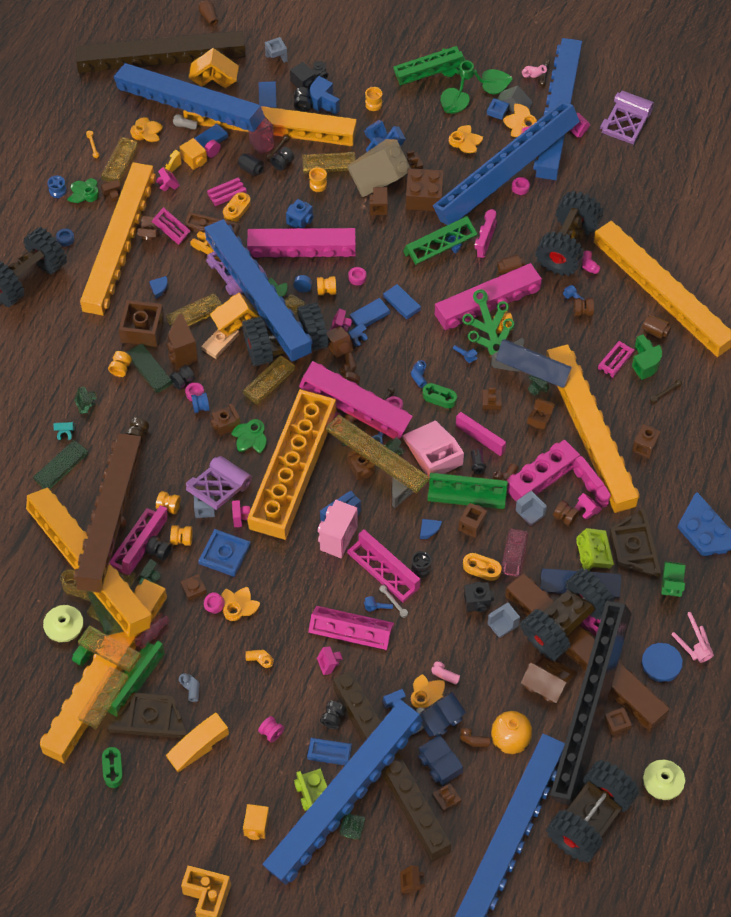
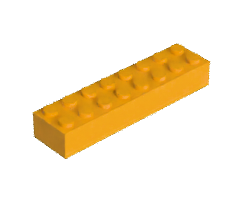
[247,389,337,540]

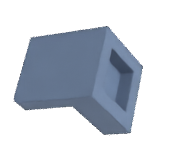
[265,37,288,63]
[194,489,215,518]
[515,491,547,526]
[488,603,520,638]

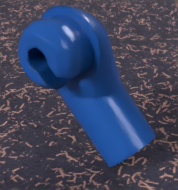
[411,360,427,388]

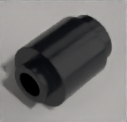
[238,153,264,177]

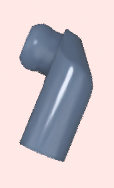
[179,673,200,702]

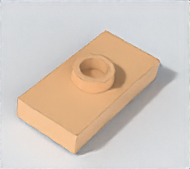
[201,329,239,359]

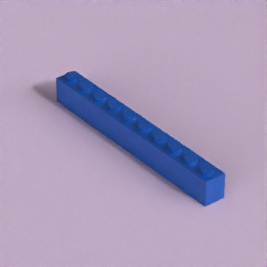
[533,38,582,180]
[113,63,265,132]
[433,101,580,225]
[204,219,313,361]
[263,700,423,885]
[455,734,565,917]

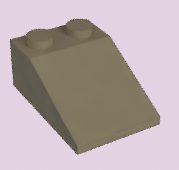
[347,139,411,197]

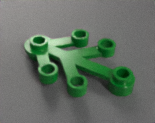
[462,289,515,355]

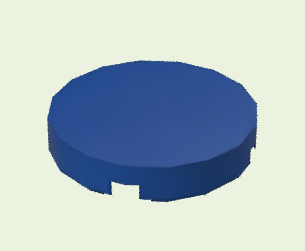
[641,643,683,682]

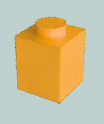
[179,138,207,170]
[243,804,269,840]

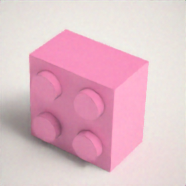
[318,500,358,559]

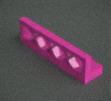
[110,505,167,576]
[347,530,420,603]
[308,606,394,650]

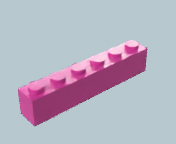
[247,228,355,258]
[435,263,542,330]
[299,361,412,442]

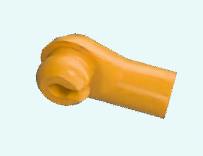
[246,650,274,668]

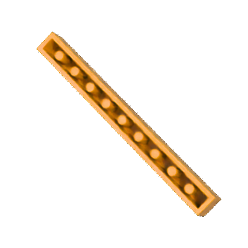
[183,106,356,146]
[80,162,156,316]
[594,221,731,357]
[546,344,640,513]
[26,487,152,637]
[40,579,167,764]

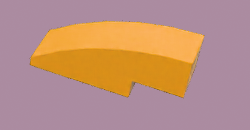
[166,713,229,772]

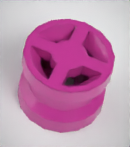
[258,716,285,743]

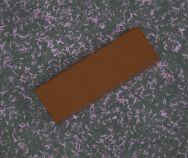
[184,212,240,236]

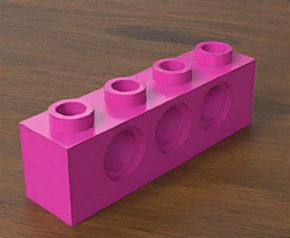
[506,439,580,502]

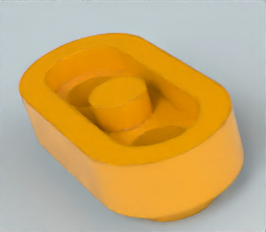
[223,192,251,222]
[463,553,501,581]

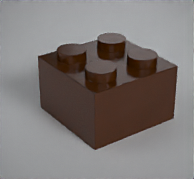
[406,169,443,211]
[119,300,164,347]

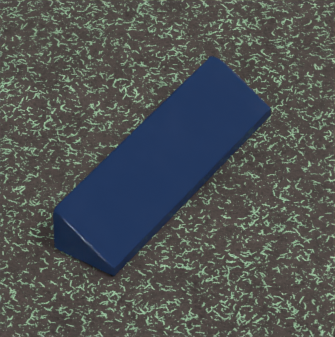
[496,339,572,388]
[540,569,621,599]

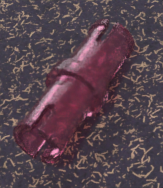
[135,613,169,649]

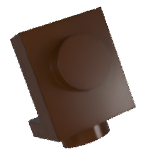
[138,216,160,240]
[527,398,555,429]

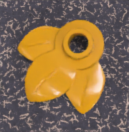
[503,104,537,137]
[130,117,163,142]
[449,125,483,153]
[221,587,260,621]
[411,674,445,708]

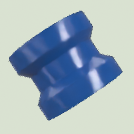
[48,175,67,198]
[191,392,210,413]

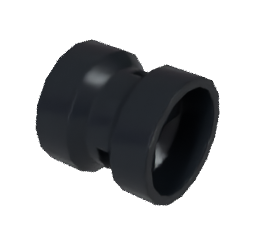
[294,87,311,112]
[270,146,295,171]
[169,364,196,390]
[145,535,172,561]
[411,551,431,578]
[320,701,346,729]

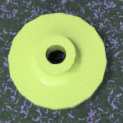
[43,605,83,642]
[643,760,685,800]

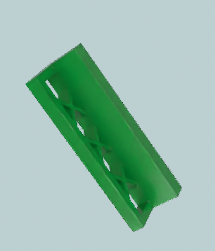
[393,46,464,86]
[403,216,478,265]
[428,473,508,509]
[101,641,165,717]

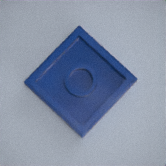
[198,529,251,577]

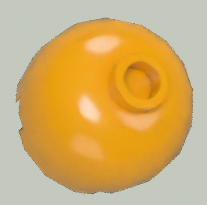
[491,711,533,754]

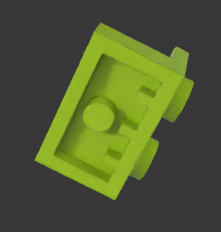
[576,528,614,571]
[294,769,327,811]

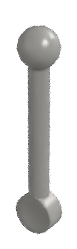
[379,585,408,618]

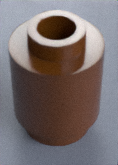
[497,254,525,276]
[642,315,671,339]

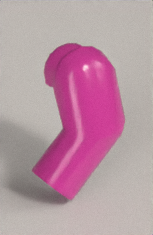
[582,251,600,274]

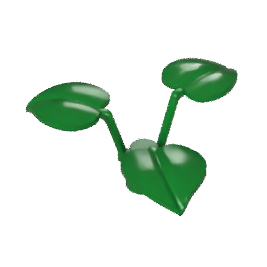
[441,48,512,114]

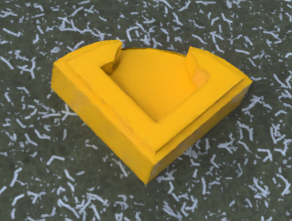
[165,150,181,173]

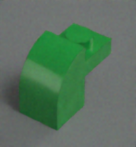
[632,334,662,380]
[661,561,686,597]

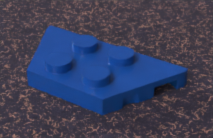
[678,492,731,556]

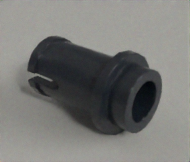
[471,449,487,474]

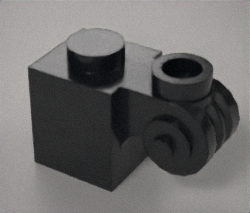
[290,61,329,89]

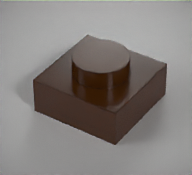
[180,574,207,601]
[604,707,632,735]

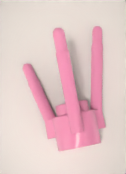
[672,612,714,663]

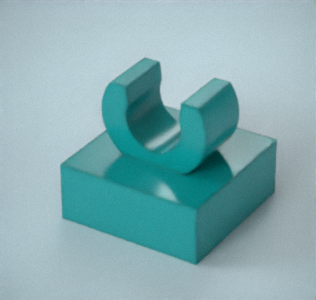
[53,422,75,440]

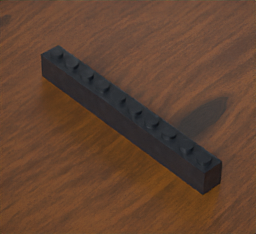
[550,601,632,805]

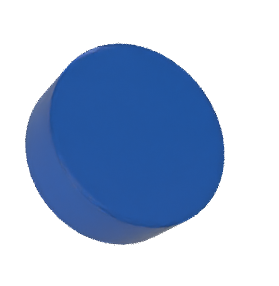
[56,229,75,247]
[294,275,312,292]

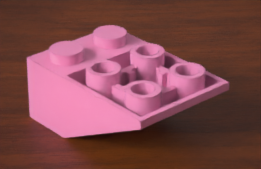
[402,421,464,479]

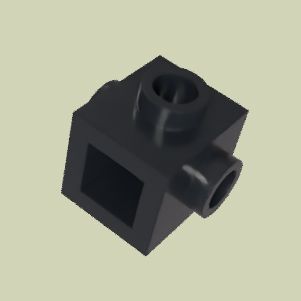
[464,582,494,612]

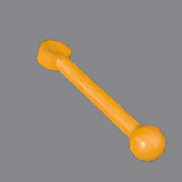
[86,131,100,158]

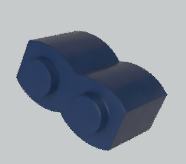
[419,692,466,737]
[418,735,463,786]

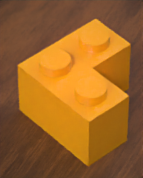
[189,48,239,88]
[210,293,264,337]
[181,866,231,917]

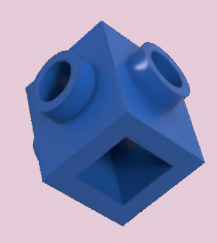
[286,199,314,229]

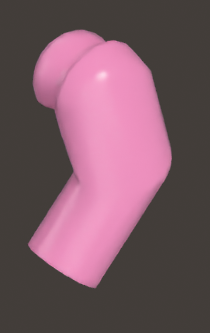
[522,65,547,78]
[432,662,460,685]

